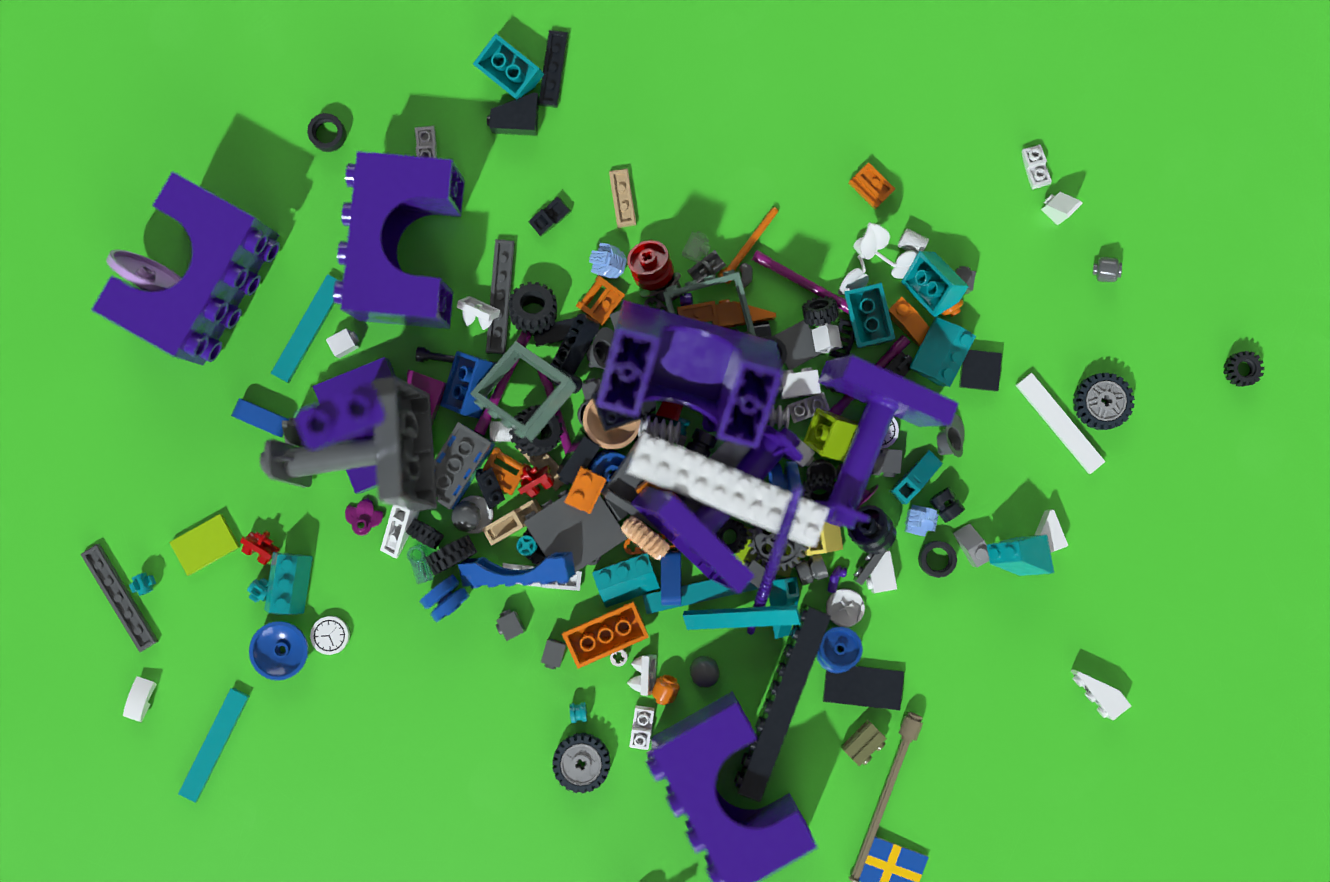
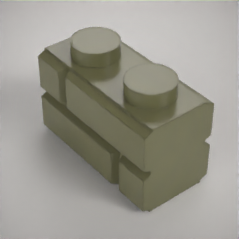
[841,720,887,767]

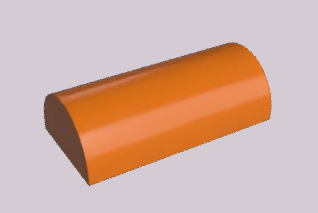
[562,601,649,669]

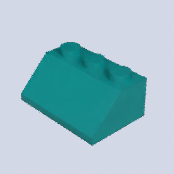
[473,34,544,100]
[901,251,969,317]
[844,283,895,348]
[909,317,976,387]
[264,552,313,615]
[592,553,660,608]

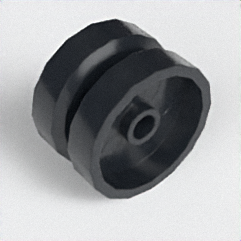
[847,505,897,555]

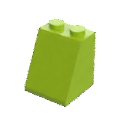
[803,408,859,462]

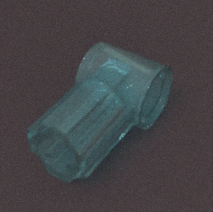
[407,544,434,584]

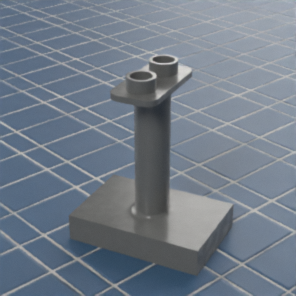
[260,377,437,511]

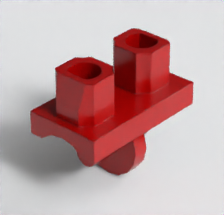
[518,465,554,498]
[240,531,281,565]

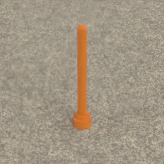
[717,207,778,284]

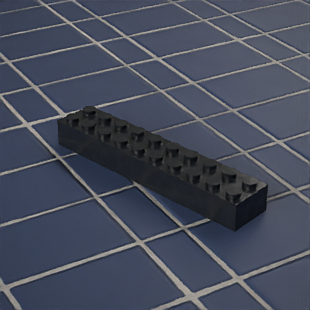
[734,604,831,802]

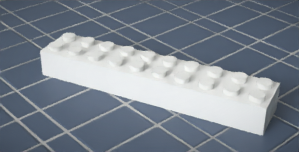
[625,433,829,547]

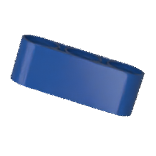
[231,398,289,437]
[661,550,681,606]

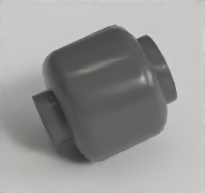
[1093,257,1122,282]

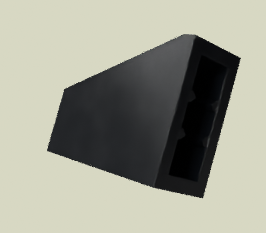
[487,93,539,136]
[556,430,600,485]

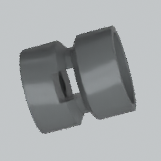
[794,554,828,586]

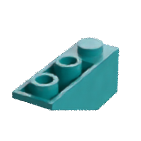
[889,450,943,504]
[769,577,799,639]

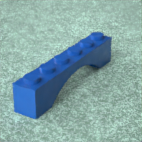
[458,552,576,588]

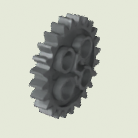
[747,524,809,571]

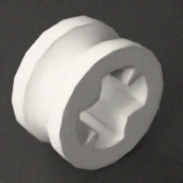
[610,649,627,666]

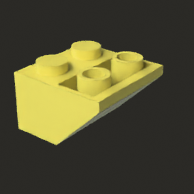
[804,522,843,556]

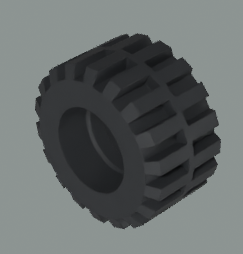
[508,282,557,335]
[509,405,563,457]

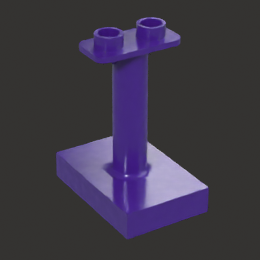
[813,356,959,529]
[296,357,397,494]
[631,425,803,594]

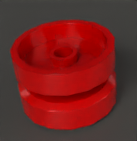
[627,240,674,290]

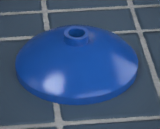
[249,621,308,680]

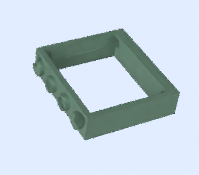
[663,269,756,336]
[470,341,577,441]

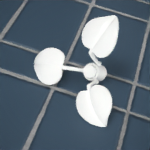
[838,223,917,295]

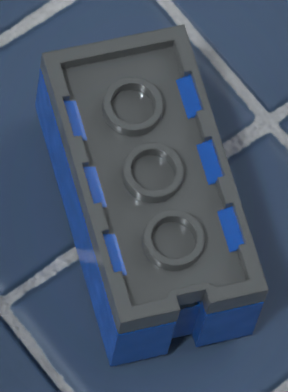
[434,422,495,509]

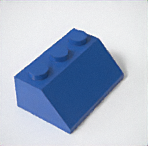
[440,351,496,419]

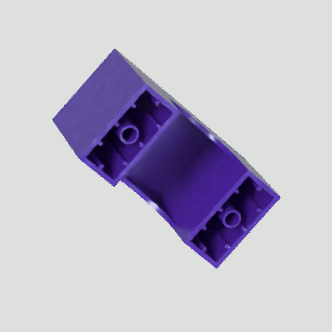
[333,151,465,329]
[91,171,280,366]
[597,300,782,448]
[646,691,818,882]

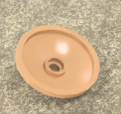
[583,400,641,449]

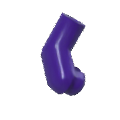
[827,565,847,593]

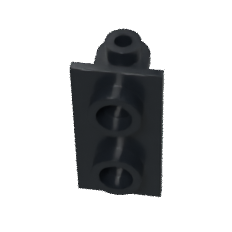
[884,352,913,378]
[475,468,505,509]

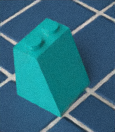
[987,534,1054,576]

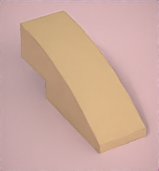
[482,499,542,546]

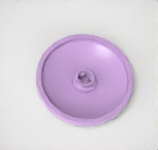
[106,249,182,292]

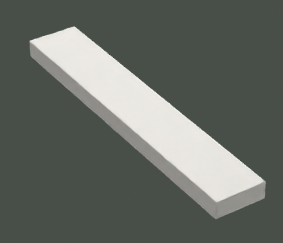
[1015,373,1105,474]

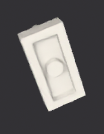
[457,296,500,330]
[627,654,657,696]

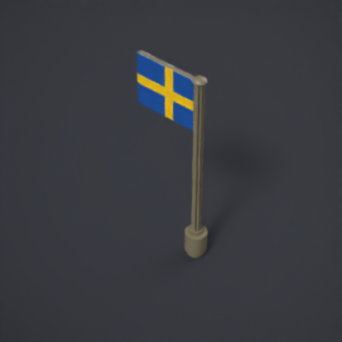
[849,712,929,882]

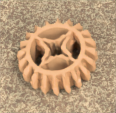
[621,515,670,560]

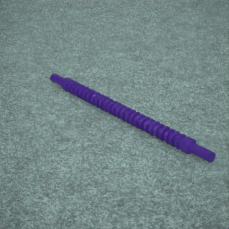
[747,484,803,635]

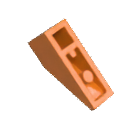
[888,297,930,347]
[716,299,777,328]

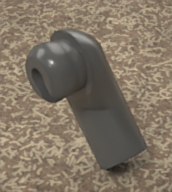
[734,263,753,289]

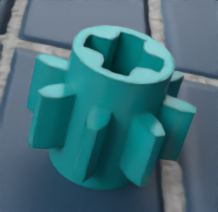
[129,572,156,596]
[247,578,269,602]

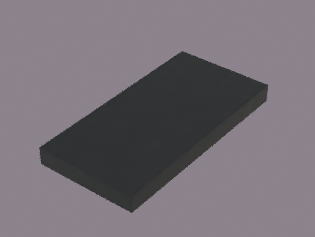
[822,665,904,710]

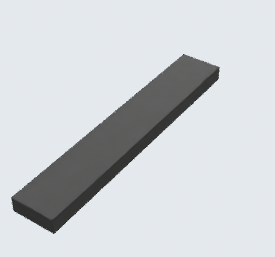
[486,239,515,354]
[80,544,159,652]

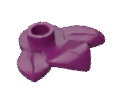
[345,498,383,536]

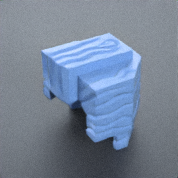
[589,243,627,279]
[904,505,939,537]

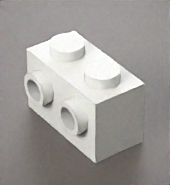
[780,367,821,400]

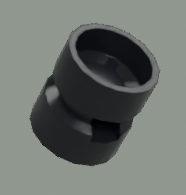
[685,428,718,459]
[929,487,965,523]

